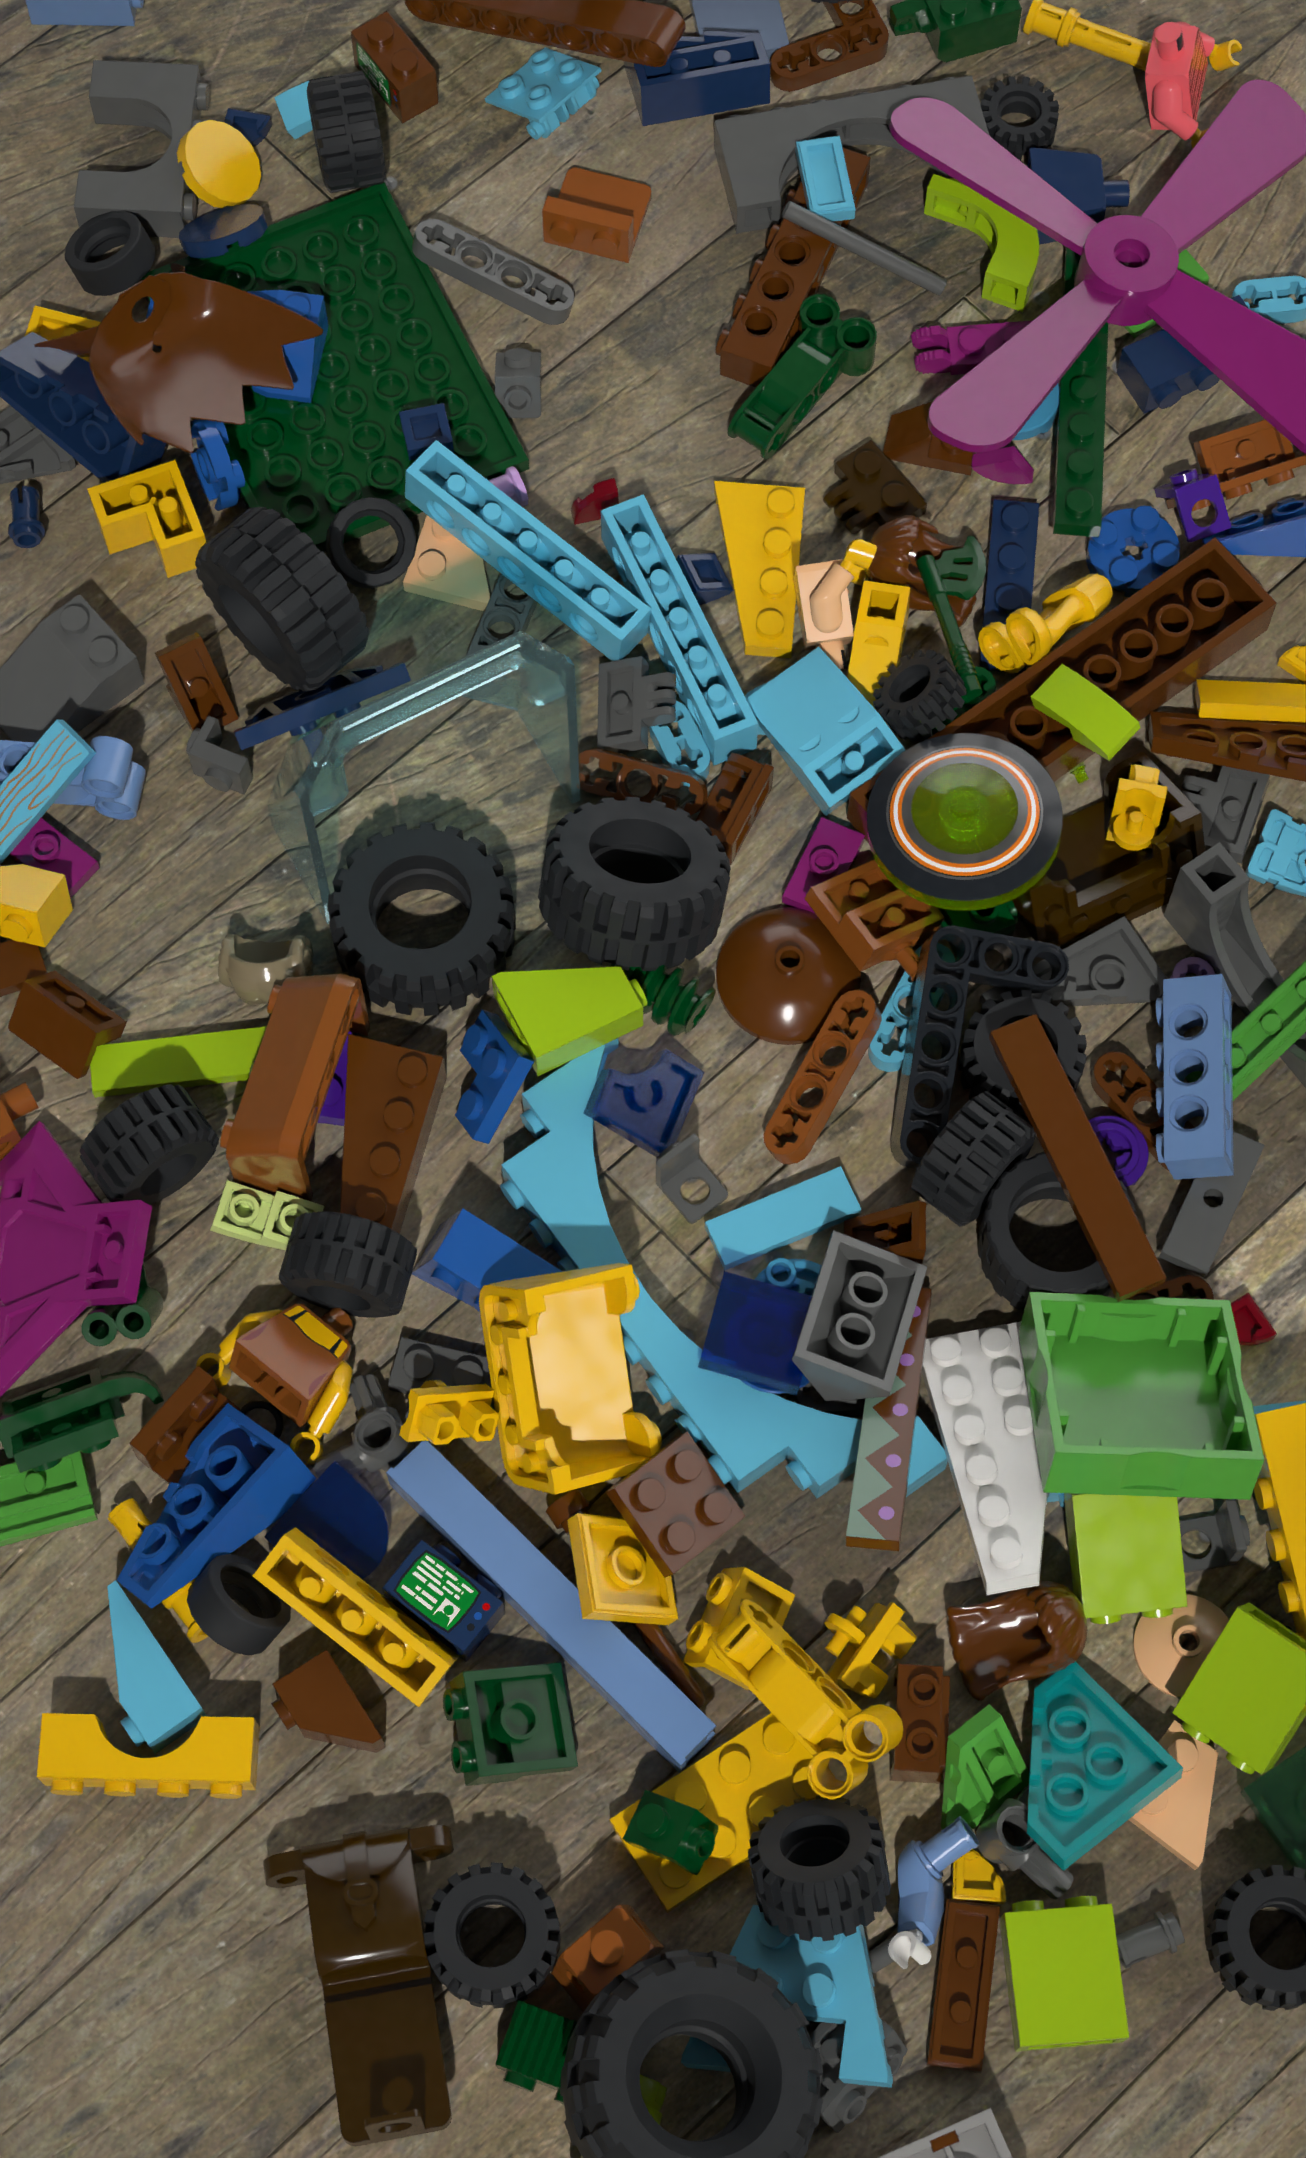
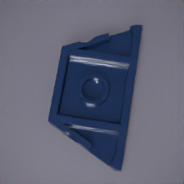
[234,662,411,750]

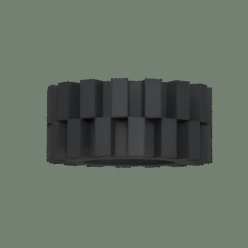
[980,76,1059,161]
[873,649,966,741]

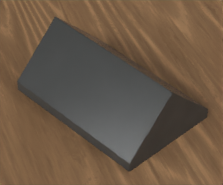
[791,1230,927,1401]

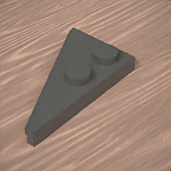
[979,916,1167,1007]

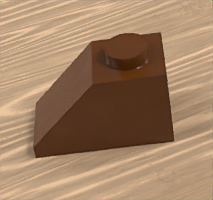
[271,1649,385,1753]

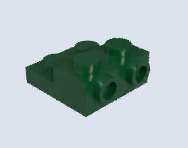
[443,1662,578,1786]

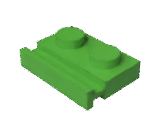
[0,1451,98,1547]

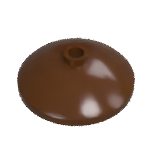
[716,908,861,1045]

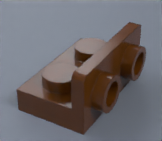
[129,1366,241,1484]

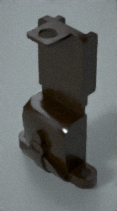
[263,1825,454,2146]

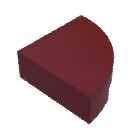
[571,478,619,525]
[1231,1293,1277,1346]

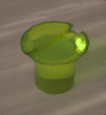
[1070,765,1089,784]

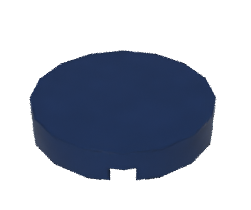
[179,204,268,258]

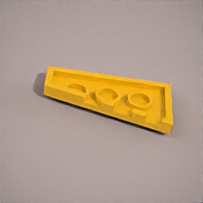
[714,481,805,658]

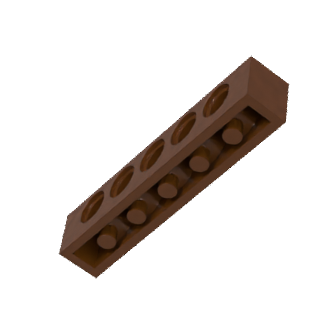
[715,147,871,388]

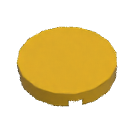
[177,120,261,208]

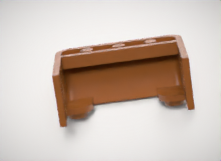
[220,974,370,1201]

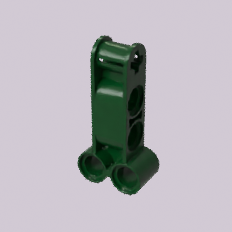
[727,294,877,460]

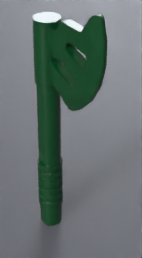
[916,536,986,699]

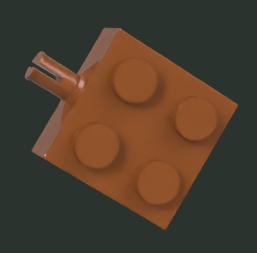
[804,858,945,981]

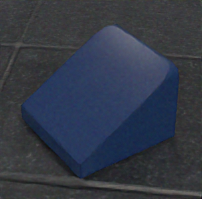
[676,553,733,606]

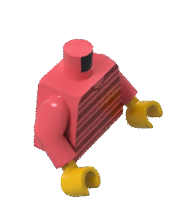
[1145,22,1242,149]

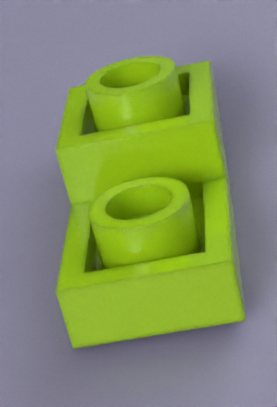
[1031,664,1141,761]

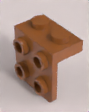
[542,167,652,263]

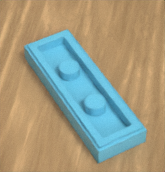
[705,1166,861,1271]

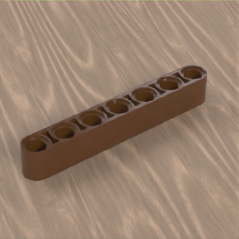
[405,0,686,67]

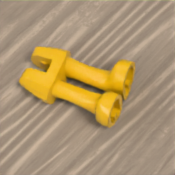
[978,574,1113,673]

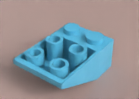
[746,646,905,817]

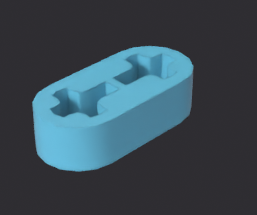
[1231,276,1306,324]
[649,701,710,787]

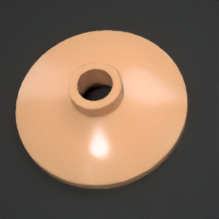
[1133,1594,1229,1698]

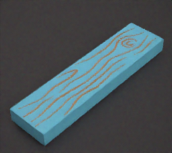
[0,719,96,865]

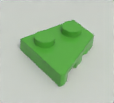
[941,1704,1030,1830]

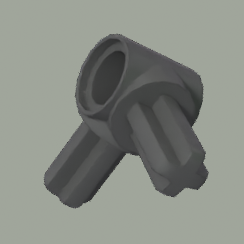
[314,1374,416,1487]
[976,1784,1074,1900]

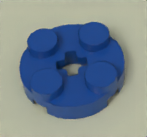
[190,419,245,511]
[1086,505,1180,597]

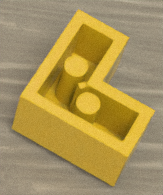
[87,460,206,578]

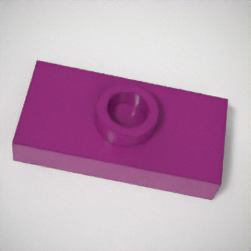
[782,817,865,913]
[8,818,100,899]

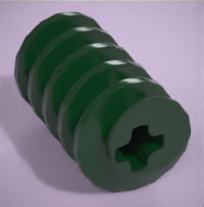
[610,964,716,1036]

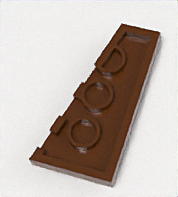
[1148,711,1306,782]

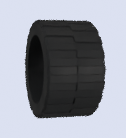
[978,1152,1136,1310]

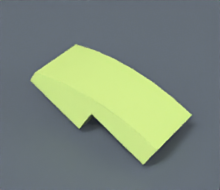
[210,1180,324,1250]

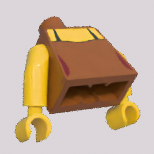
[196,1303,353,1465]

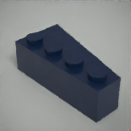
[0,332,166,483]

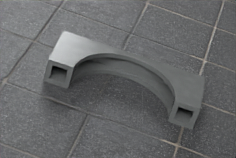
[1164,842,1306,1088]

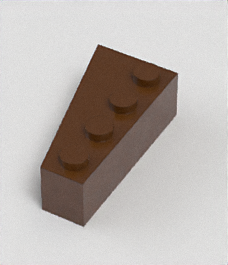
[340,1034,447,1234]

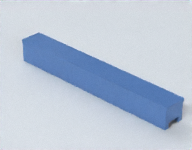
[386,1441,716,1773]

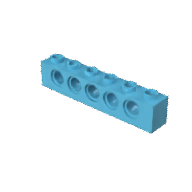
[405,440,652,661]
[601,494,758,766]

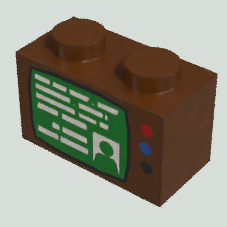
[351,11,439,124]

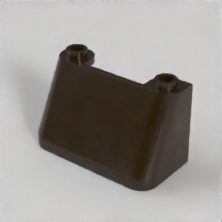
[975,752,1206,950]

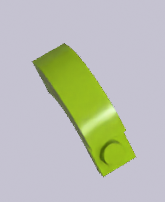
[924,174,1039,312]

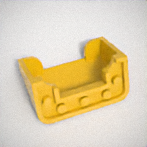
[479,1263,662,1495]

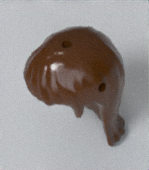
[865,515,984,627]
[946,1581,1087,1701]

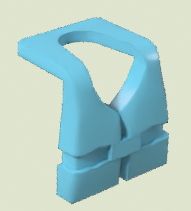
[1245,809,1306,897]

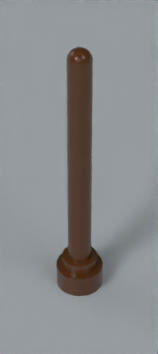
[546,1489,705,1708]

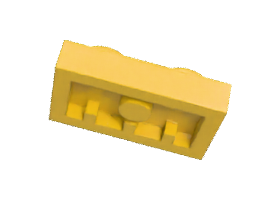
[683,1567,795,1690]

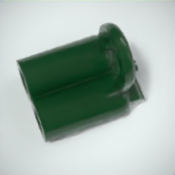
[81,1261,163,1346]

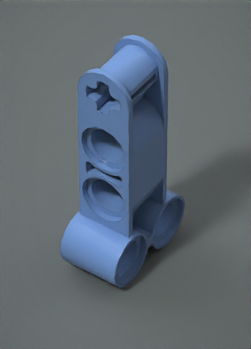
[0,736,146,820]

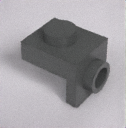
[495,348,541,418]
[186,716,253,795]

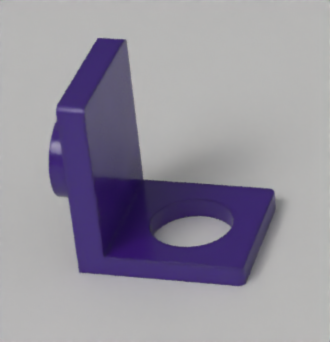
[1154,468,1231,542]

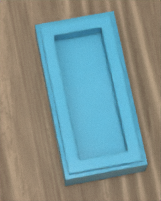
[795,136,856,222]

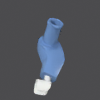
[888,1816,980,1969]

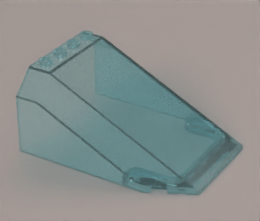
[267,631,580,924]

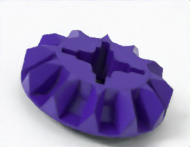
[1089,1116,1149,1187]

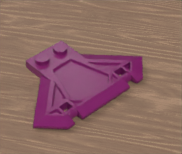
[0,1121,152,1397]

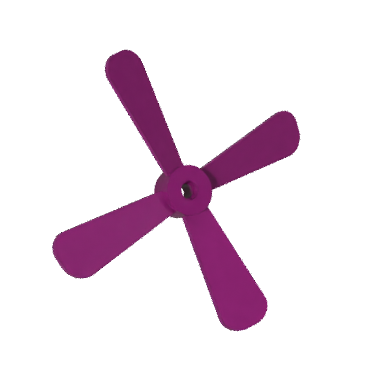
[889,79,1306,454]

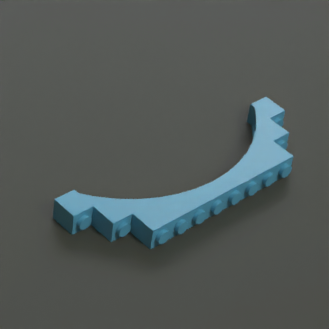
[500,1038,948,1499]

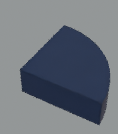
[224,108,272,147]

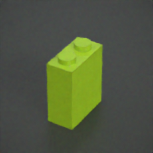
[1064,1493,1188,1624]
[1172,1602,1306,1775]
[999,1896,1129,2052]

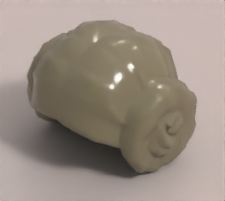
[218,934,314,1006]

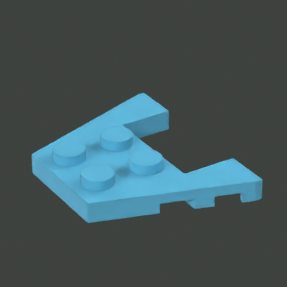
[681,1905,893,2088]

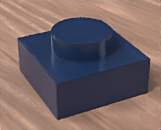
[399,403,454,460]

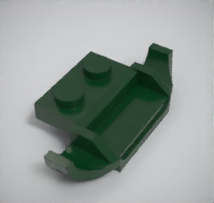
[0,1367,164,1473]

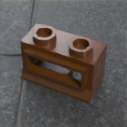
[890,1664,950,1784]

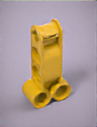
[708,1600,904,1799]

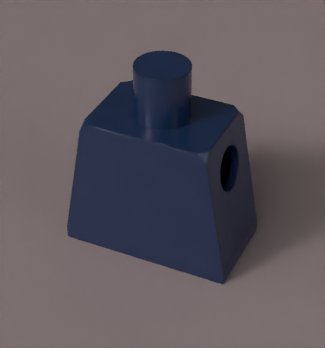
[1027,148,1130,245]

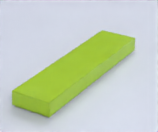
[90,1026,267,1098]

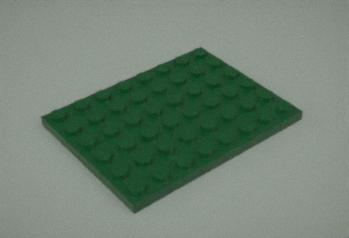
[139,182,529,552]

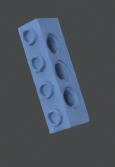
[1156,974,1234,1180]

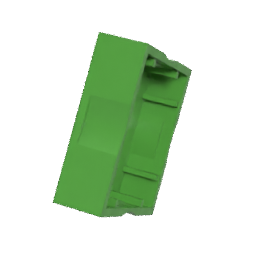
[1018,1292,1264,1500]

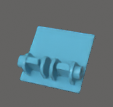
[485,47,601,140]

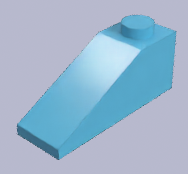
[107,1580,207,1754]

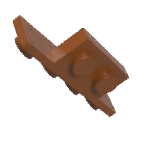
[1165,420,1306,511]

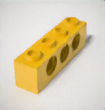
[253,1527,459,1707]

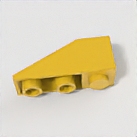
[847,580,910,725]
[0,864,73,948]

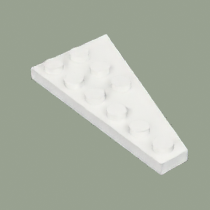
[922,1321,1048,1595]

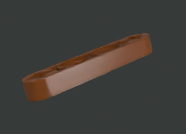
[763,990,882,1165]

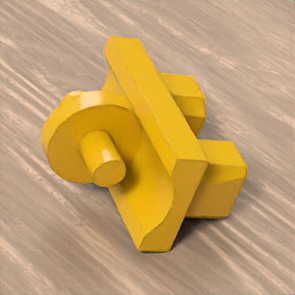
[1106,764,1168,851]
[399,1380,499,1445]
[824,1602,917,1699]

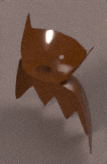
[34,263,323,453]

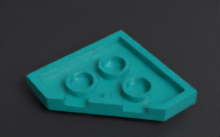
[1027,1661,1183,1871]

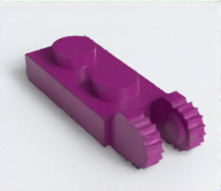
[911,320,1033,375]

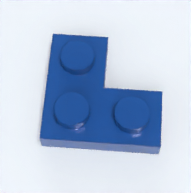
[455,1010,535,1144]

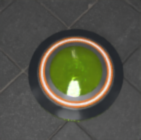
[867,733,1063,911]

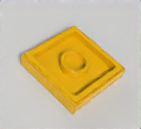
[567,1513,678,1625]

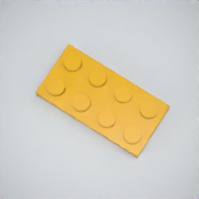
[609,1713,844,1913]

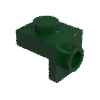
[623,1790,719,1875]

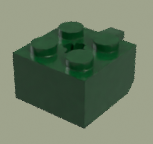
[889,0,1022,63]

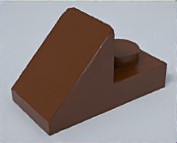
[883,401,976,476]
[154,632,239,732]

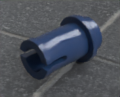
[8,486,45,548]

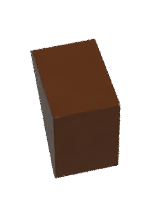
[844,1200,926,1264]

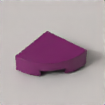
[971,446,1034,484]

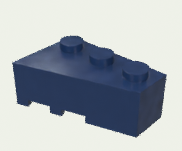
[624,30,770,126]

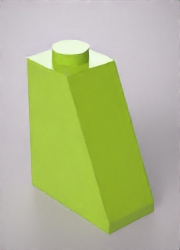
[492,966,648,1076]

